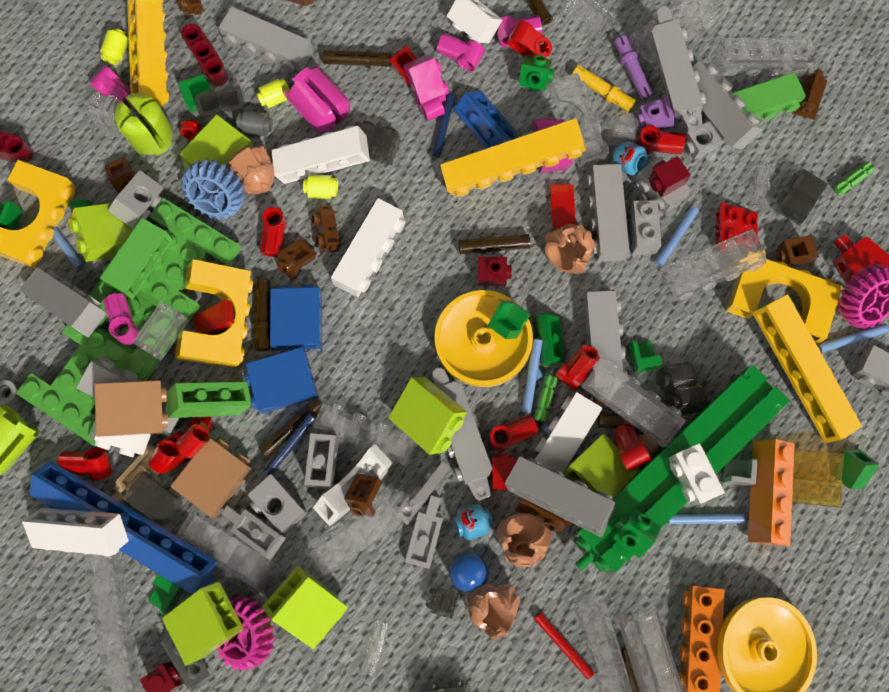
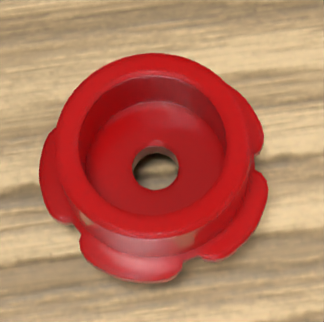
[180,119,202,141]

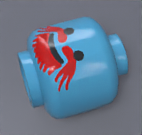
[612,141,648,175]
[453,503,493,541]

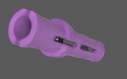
[614,35,654,102]

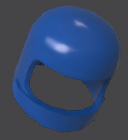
[449,553,489,592]

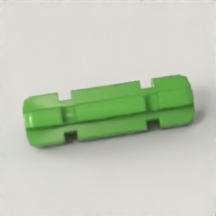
[833,161,875,195]
[534,375,558,423]

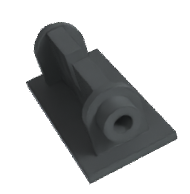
[161,638,210,689]

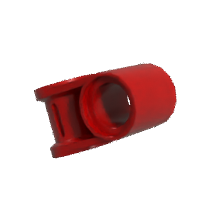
[507,20,552,58]
[149,431,191,473]

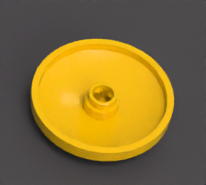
[435,290,533,387]
[717,597,817,692]

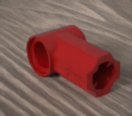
[636,125,685,155]
[260,207,287,257]
[555,344,600,392]
[488,415,539,452]
[176,416,213,458]
[613,424,652,472]
[57,447,112,480]

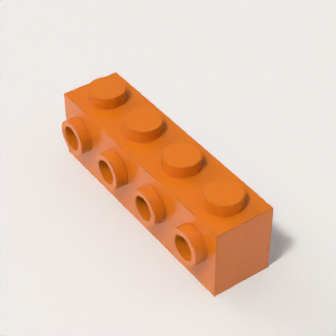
[748,439,794,546]
[678,586,724,692]

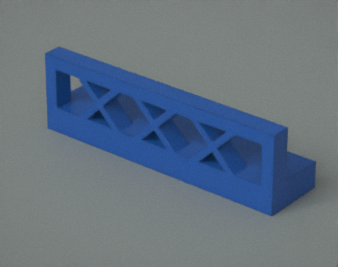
[453,91,520,149]

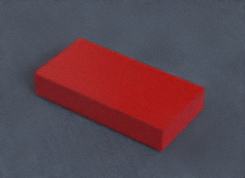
[550,184,576,231]
[194,300,235,335]

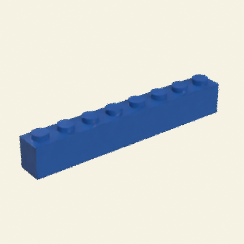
[30,461,217,595]

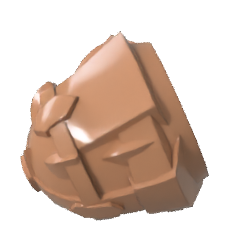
[227,146,275,194]
[545,224,595,274]
[496,513,553,568]
[466,583,520,640]

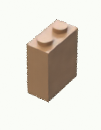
[95,381,168,438]
[170,438,253,518]

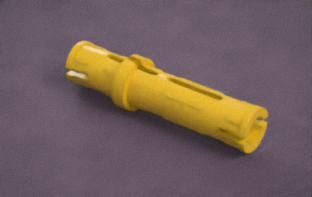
[571,64,636,113]

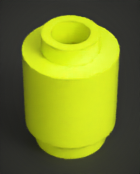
[100,29,129,65]
[256,78,290,109]
[303,175,338,199]

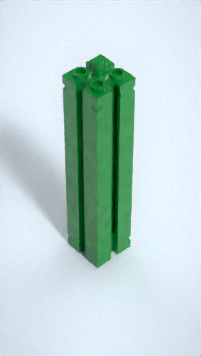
[572,364,790,573]

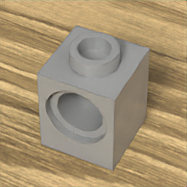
[684,120,723,160]

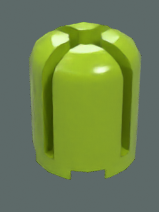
[114,93,174,156]
[0,404,40,475]

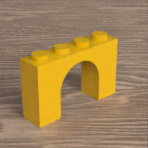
[0,160,77,269]
[726,253,842,344]
[175,259,253,368]

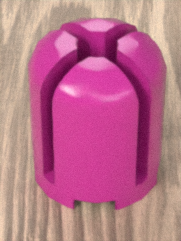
[284,65,350,133]

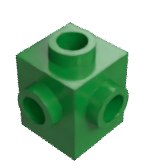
[519,55,555,91]
[613,508,661,559]

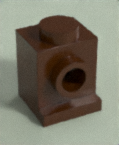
[776,235,819,267]

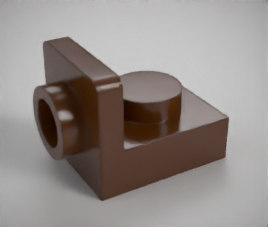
[104,156,135,194]
[277,238,317,280]
[344,473,382,517]

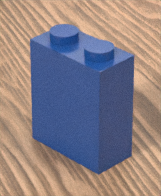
[270,284,323,351]
[244,347,319,414]

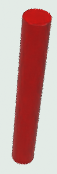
[534,612,595,680]

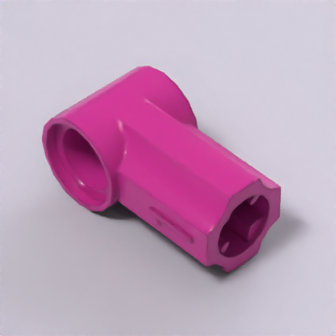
[497,15,542,47]
[437,33,485,72]
[89,66,131,108]
[103,293,139,345]

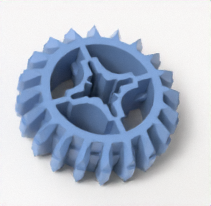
[180,158,246,220]

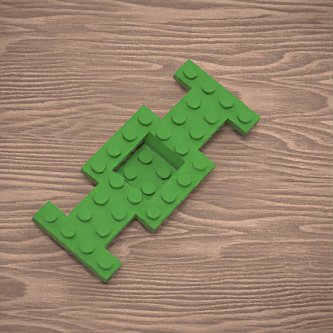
[16,198,242,447]

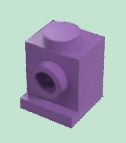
[637,95,674,130]

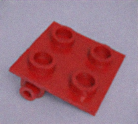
[715,202,758,255]

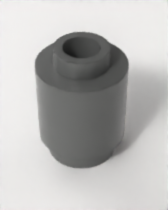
[236,110,273,136]

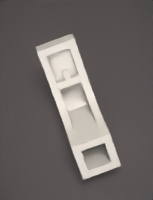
[313,444,392,526]

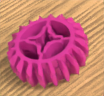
[837,264,889,329]
[217,596,276,671]

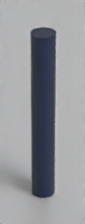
[431,93,455,158]
[263,413,317,476]

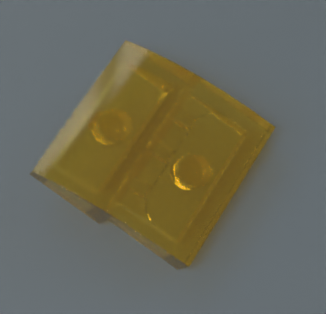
[792,449,844,508]

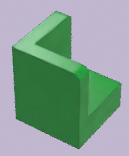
[178,74,215,113]
[0,200,23,230]
[487,301,530,339]
[628,340,663,373]
[832,449,880,490]
[148,574,184,615]

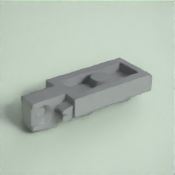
[395,461,450,525]
[405,495,444,569]
[221,506,286,560]

